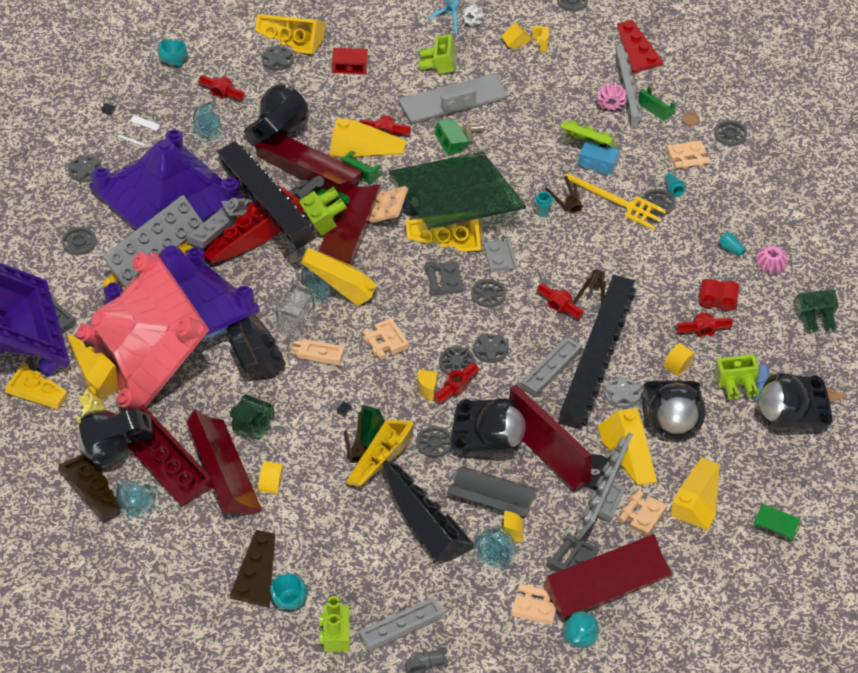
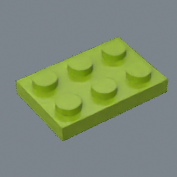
[561,120,619,149]

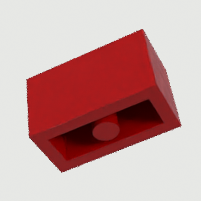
[332,47,368,75]

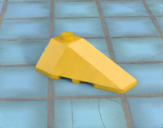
[255,14,326,54]
[330,118,407,158]
[405,213,483,252]
[301,247,377,305]
[67,334,119,400]
[597,408,657,486]
[345,419,414,486]
[670,457,720,530]

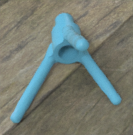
[428,0,460,34]

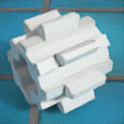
[462,4,485,27]

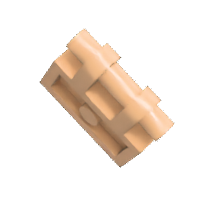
[667,140,710,170]
[363,318,409,360]
[617,490,667,536]
[511,584,557,625]

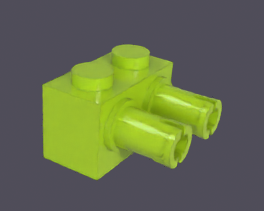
[419,34,457,74]
[299,187,347,236]
[714,354,759,400]
[319,596,349,652]

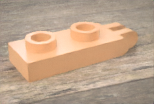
[290,339,344,366]

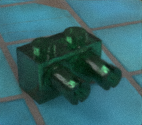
[793,289,839,333]

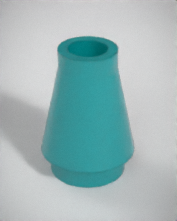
[664,172,685,197]
[535,191,553,217]
[718,231,747,257]

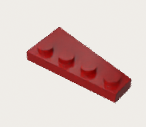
[617,19,663,74]

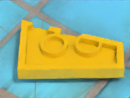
[5,362,67,409]

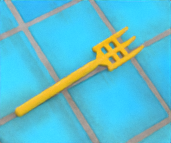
[565,173,666,230]

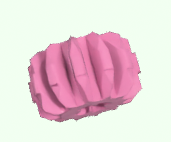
[597,82,626,112]
[756,244,788,275]

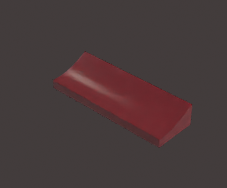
[255,133,363,194]
[318,184,380,265]
[509,384,591,490]
[128,404,214,507]
[186,409,262,514]
[543,534,672,620]

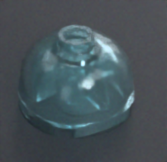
[191,102,222,138]
[301,266,333,301]
[116,481,157,516]
[474,527,516,570]

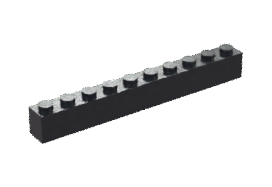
[217,141,316,250]
[559,275,637,430]

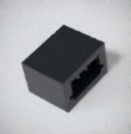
[101,103,115,116]
[337,401,352,417]

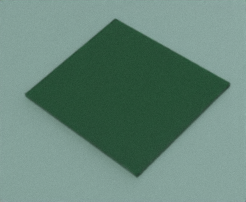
[389,151,526,229]

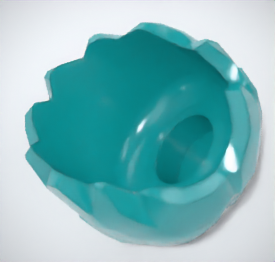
[158,39,188,66]
[270,572,308,610]
[562,611,599,648]

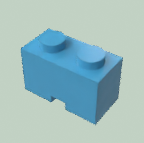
[578,140,620,175]

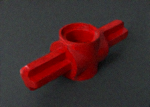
[198,75,245,101]
[360,115,411,135]
[537,283,584,319]
[676,313,733,337]
[434,363,479,403]

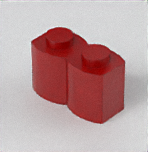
[699,279,740,311]

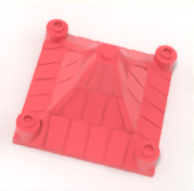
[76,252,209,409]

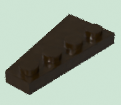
[58,454,120,521]
[230,530,276,608]

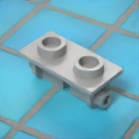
[221,198,254,216]

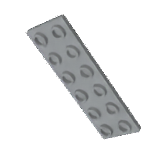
[399,74,508,124]
[102,195,203,286]
[575,432,633,541]

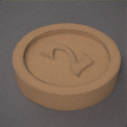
[682,112,700,126]

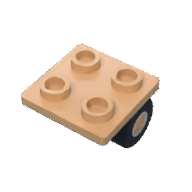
[369,186,422,223]

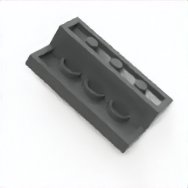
[447,466,538,516]

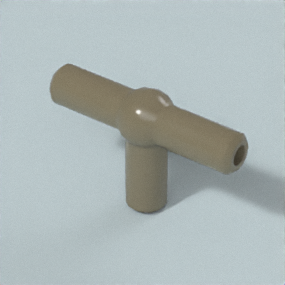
[460,124,485,144]

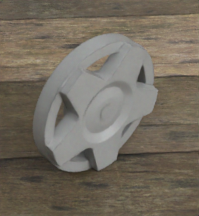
[605,377,641,408]

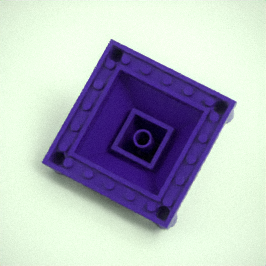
[89,129,243,230]
[103,245,260,337]
[0,262,70,375]

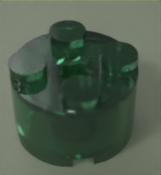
[230,394,274,440]

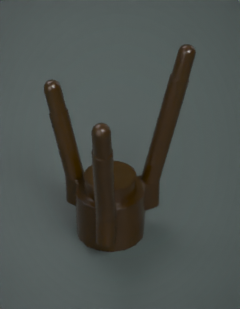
[545,175,583,213]
[573,269,607,305]
[344,412,368,463]

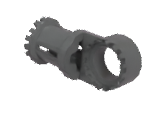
[405,647,448,673]

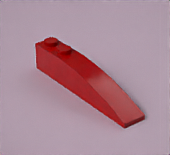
[204,184,305,263]

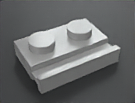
[483,239,517,273]

